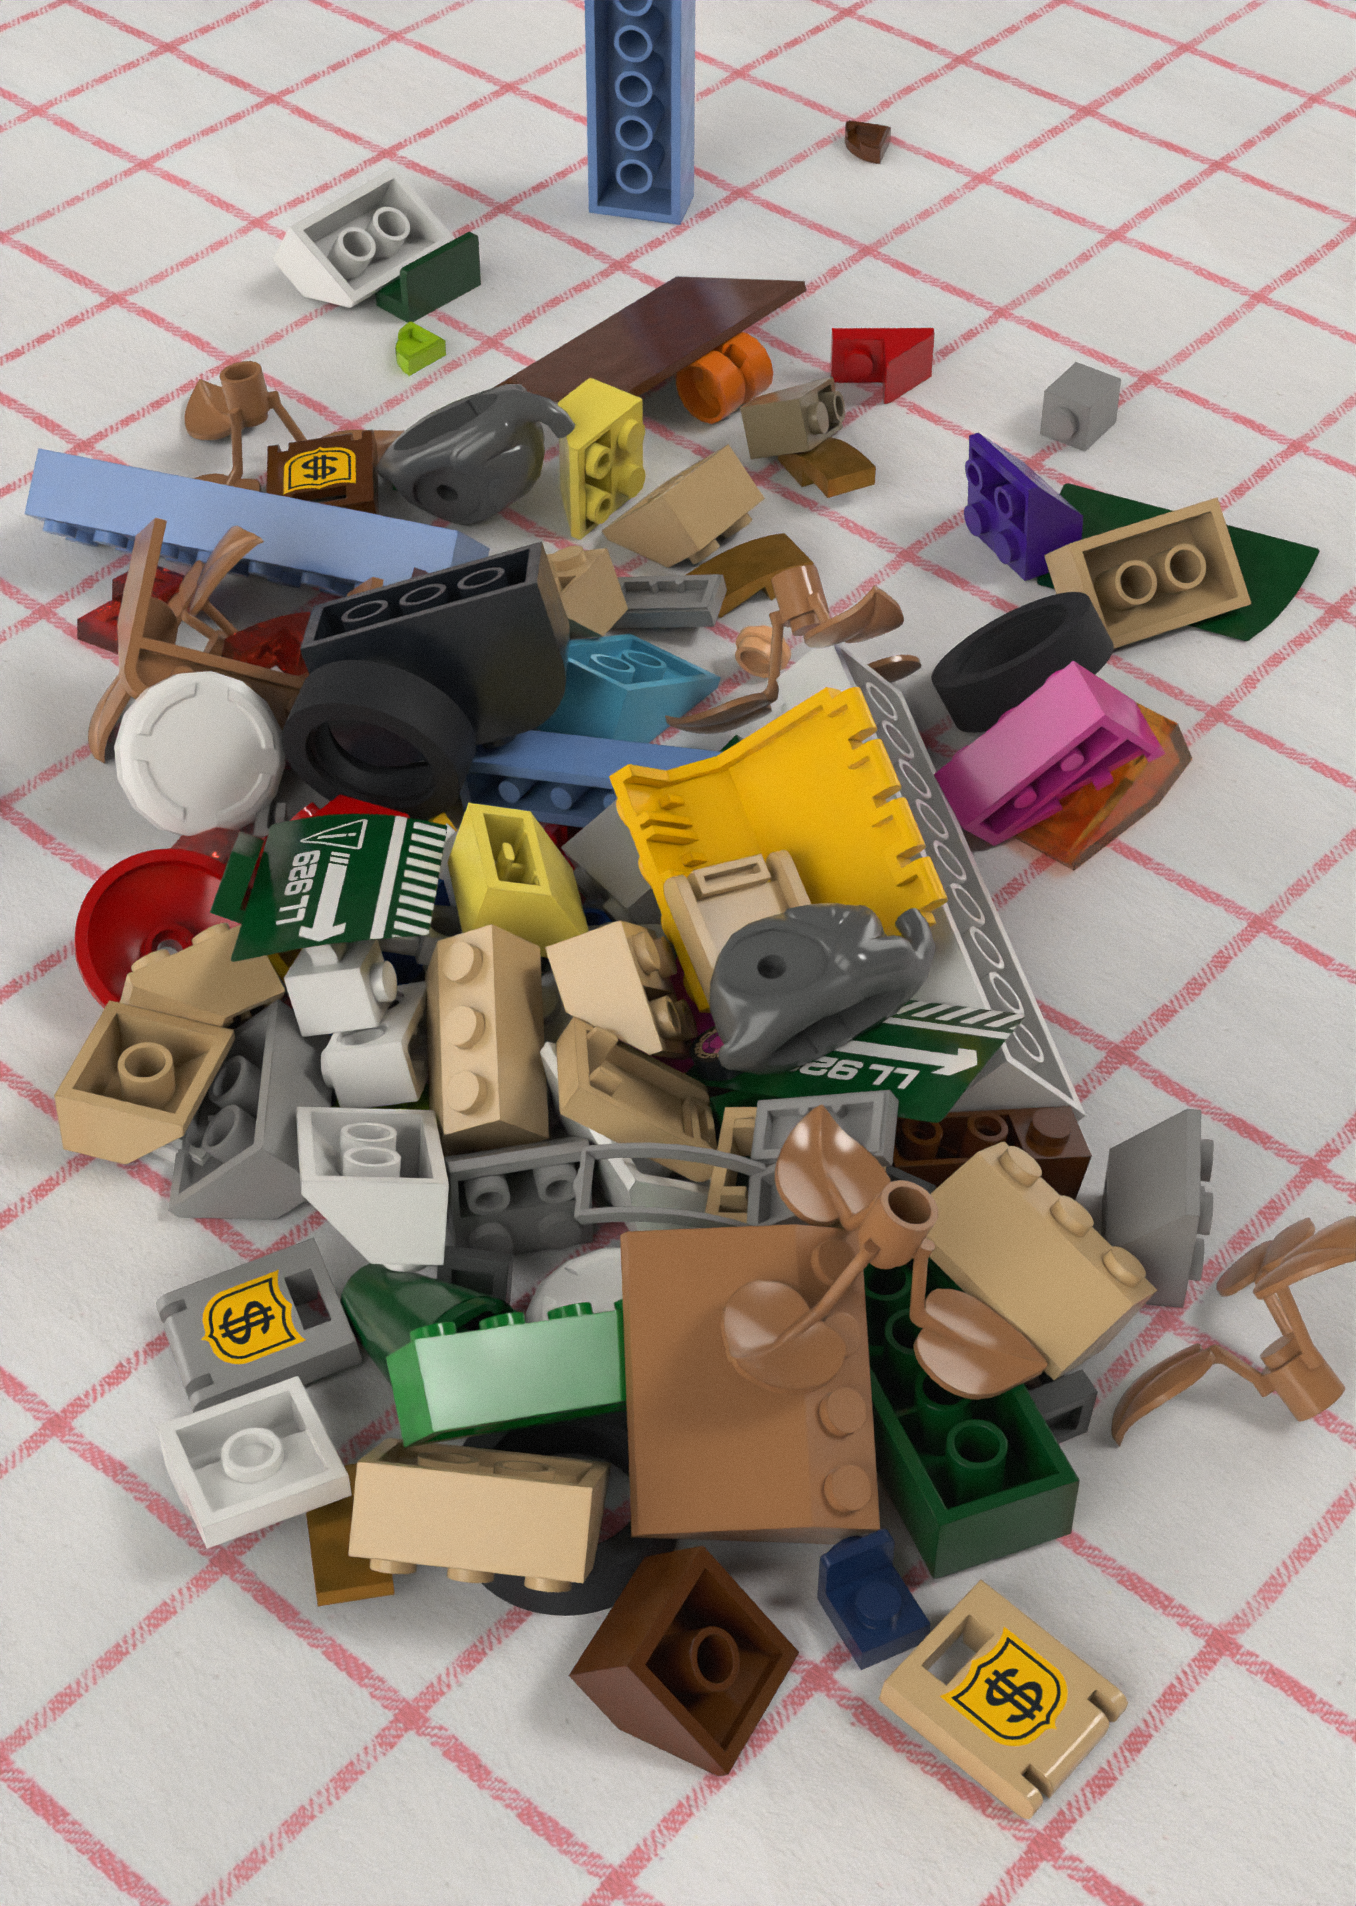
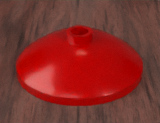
[74,848,251,1009]

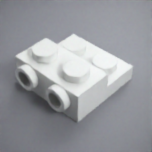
[157,1376,352,1549]

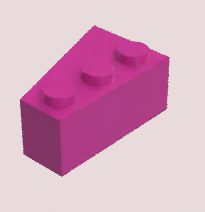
[934,661,1166,846]

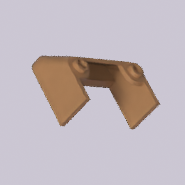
[117,517,384,731]

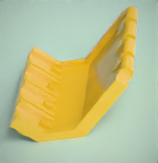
[609,687,948,1013]

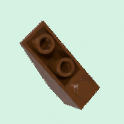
[892,1106,1092,1200]

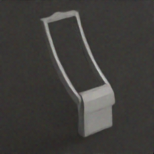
[573,1143,810,1228]

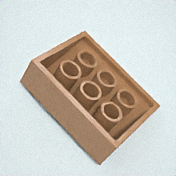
[620,1224,880,1545]

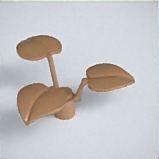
[185,361,404,492]
[88,525,272,764]
[665,565,921,734]
[721,1105,1048,1399]
[1111,1216,1356,1447]

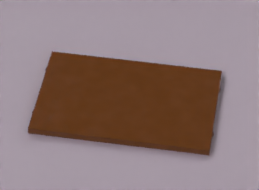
[493,276,807,402]

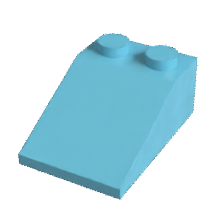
[536,634,721,743]

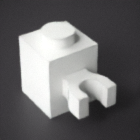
[284,939,397,1037]

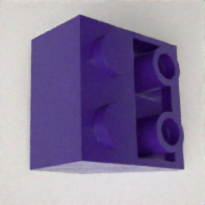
[964,432,1083,581]

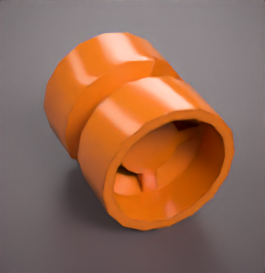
[676,332,774,424]

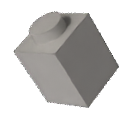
[1040,362,1121,452]

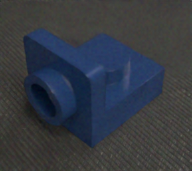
[817,1529,931,1670]

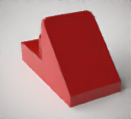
[830,328,935,404]

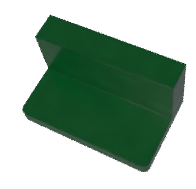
[375,232,481,323]
[210,832,264,924]

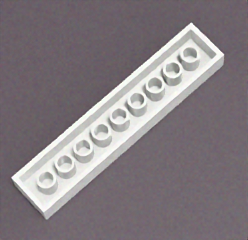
[776,643,1086,1122]

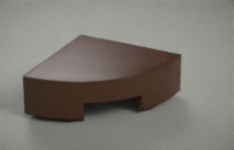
[845,120,891,164]

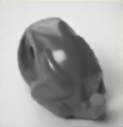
[376,384,575,526]
[710,903,936,1075]

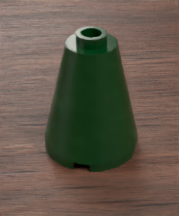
[340,1263,517,1387]

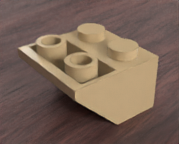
[546,546,628,639]
[545,920,698,1060]
[120,923,285,1030]

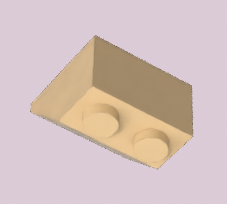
[602,444,765,568]
[54,1000,235,1165]

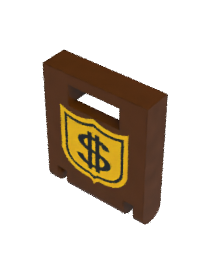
[266,429,379,515]

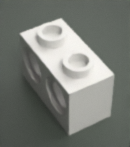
[321,982,428,1108]

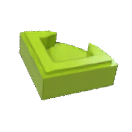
[395,321,446,376]

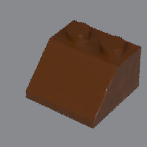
[568,1545,799,1776]

